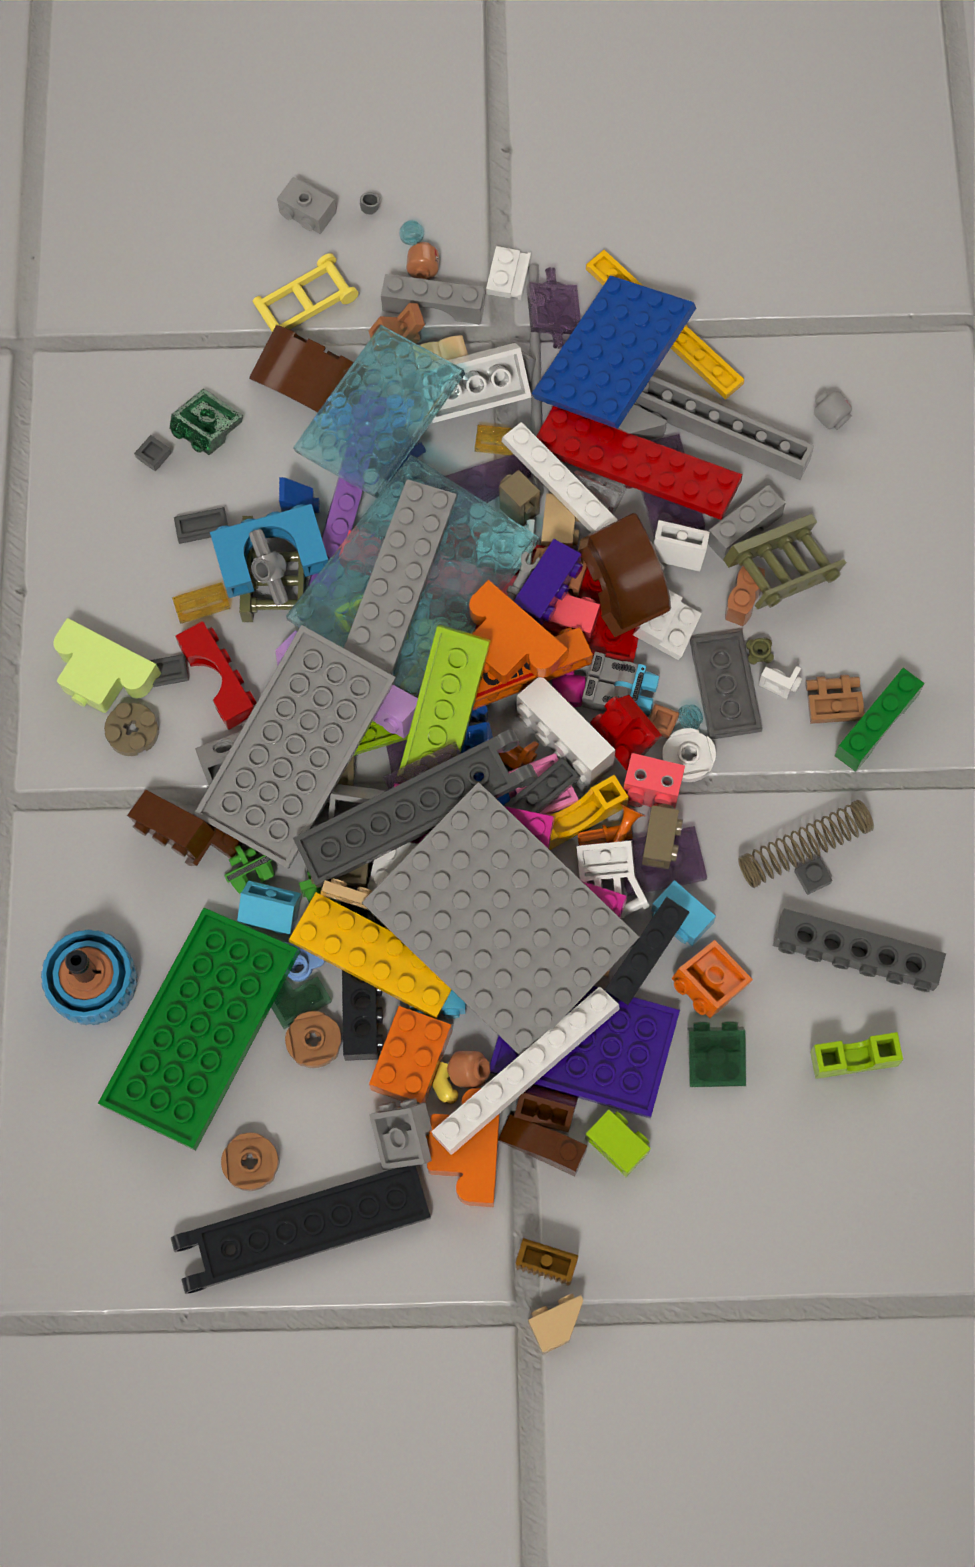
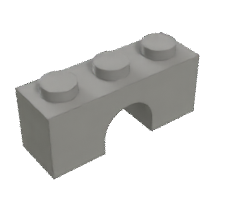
[708,485,785,560]

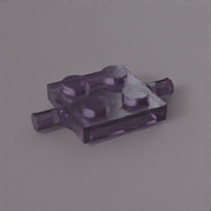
[526,267,581,349]

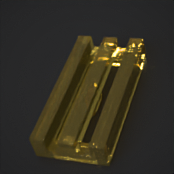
[474,425,515,456]
[172,582,230,624]

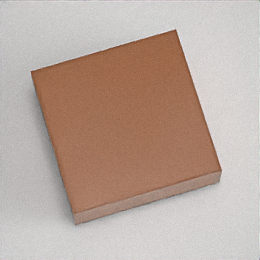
[649,703,680,739]

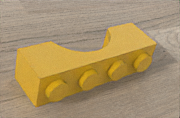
[549,775,628,850]

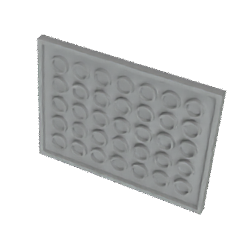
[362,782,639,1055]

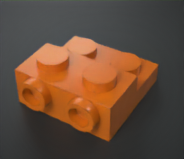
[671,940,753,1019]

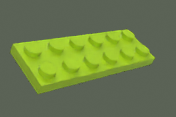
[397,624,491,782]

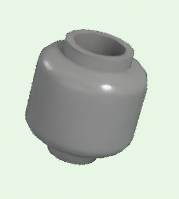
[814,391,852,430]

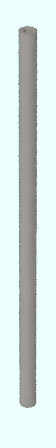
[528,265,543,495]

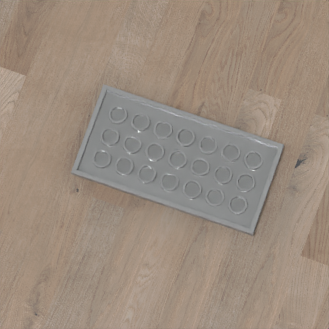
[193,625,397,869]

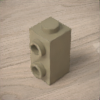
[642,804,683,869]

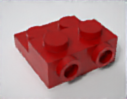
[590,695,662,771]

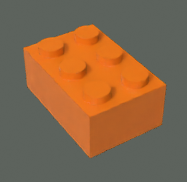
[369,1006,452,1103]

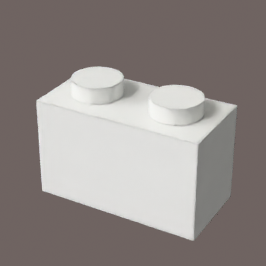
[652,520,710,572]

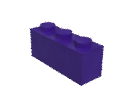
[514,539,583,626]

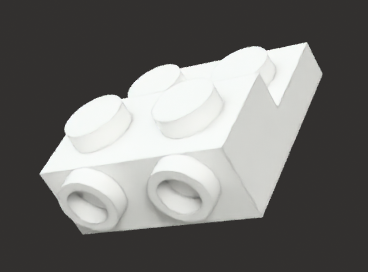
[633,590,702,660]

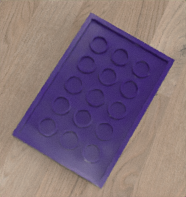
[490,986,680,1119]

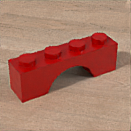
[175,621,257,730]

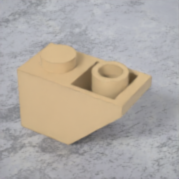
[528,1293,583,1354]

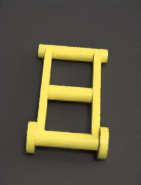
[252,253,359,332]

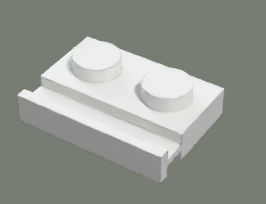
[486,246,531,300]

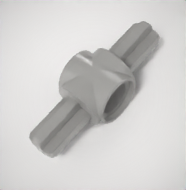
[249,529,288,605]

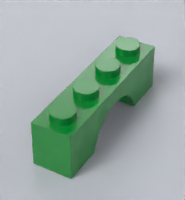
[835,668,925,772]

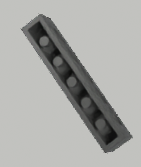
[773,908,946,992]

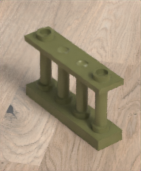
[723,514,847,609]
[239,516,310,622]

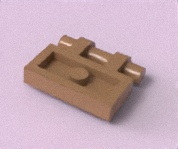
[806,675,865,724]

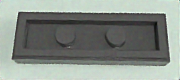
[504,757,581,813]

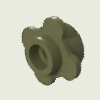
[746,638,774,665]

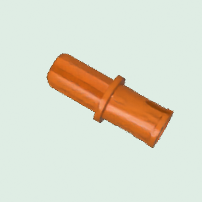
[577,825,633,846]

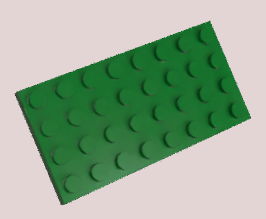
[98,908,300,1151]

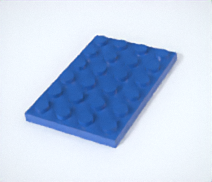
[532,275,696,429]

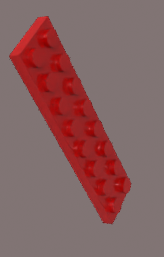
[536,406,743,520]

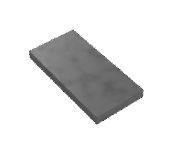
[690,631,762,740]

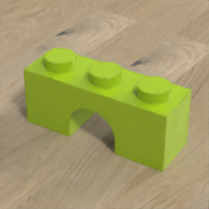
[810,1032,903,1079]

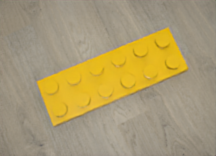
[289,892,452,1019]

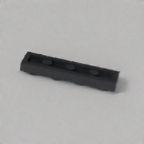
[605,896,690,1005]

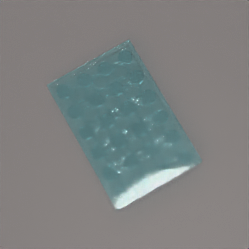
[293,325,465,498]

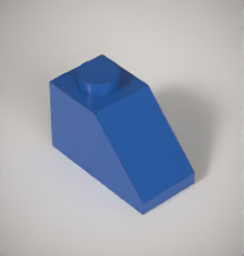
[279,477,320,514]

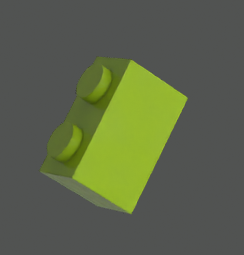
[585,1110,651,1177]

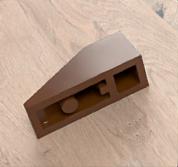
[498,1115,587,1177]

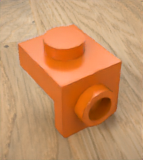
[498,741,539,769]

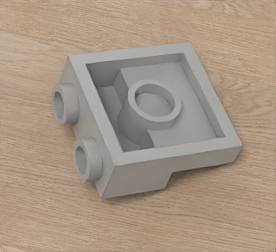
[369,1098,432,1170]

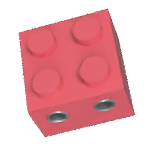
[624,753,685,809]

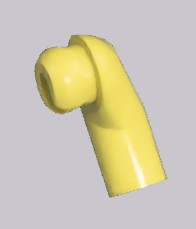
[432,1062,458,1104]

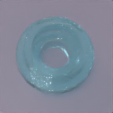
[399,220,424,245]
[679,704,703,729]

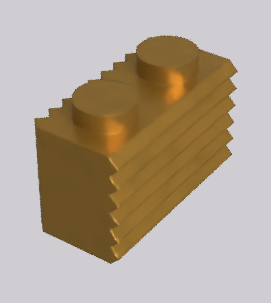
[515,1238,579,1286]

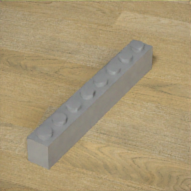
[636,376,814,480]

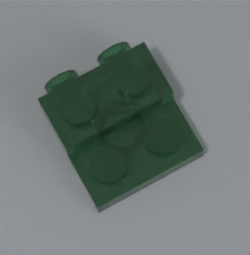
[169,389,243,455]
[687,1021,746,1087]

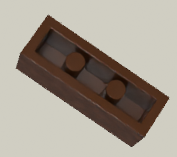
[127,789,215,859]

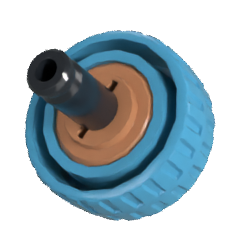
[41,930,137,1025]

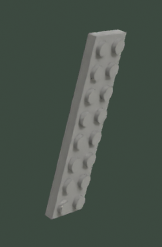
[344,479,457,675]

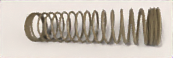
[738,800,874,888]

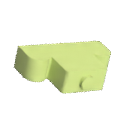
[53,618,161,713]

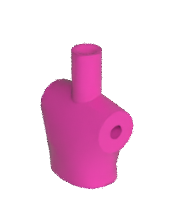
[552,671,585,707]

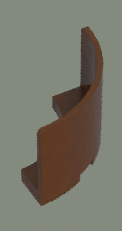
[249,325,368,417]
[578,513,671,637]

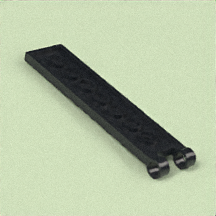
[171,1165,431,1294]

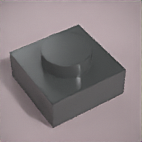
[134,435,171,471]
[794,857,833,895]

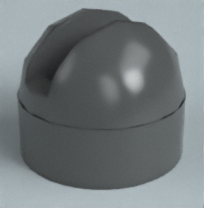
[360,192,380,215]

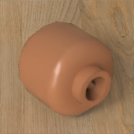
[406,242,440,280]
[447,1050,490,1088]

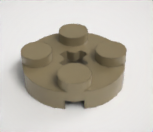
[104,702,159,756]

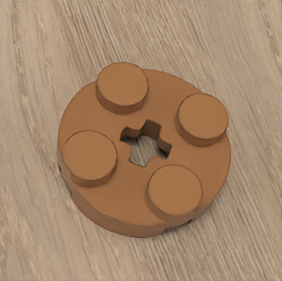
[285,1011,342,1068]
[221,1133,279,1191]

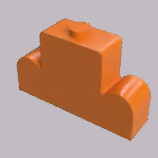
[469,580,568,684]
[426,1088,500,1207]

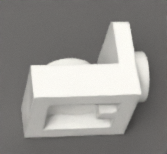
[758,666,803,699]

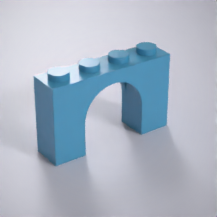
[210,504,330,598]

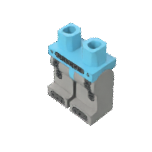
[582,652,659,715]

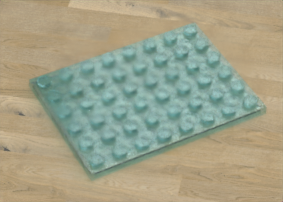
[286,455,540,698]

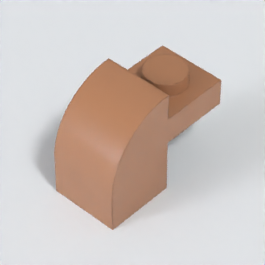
[368,303,425,353]

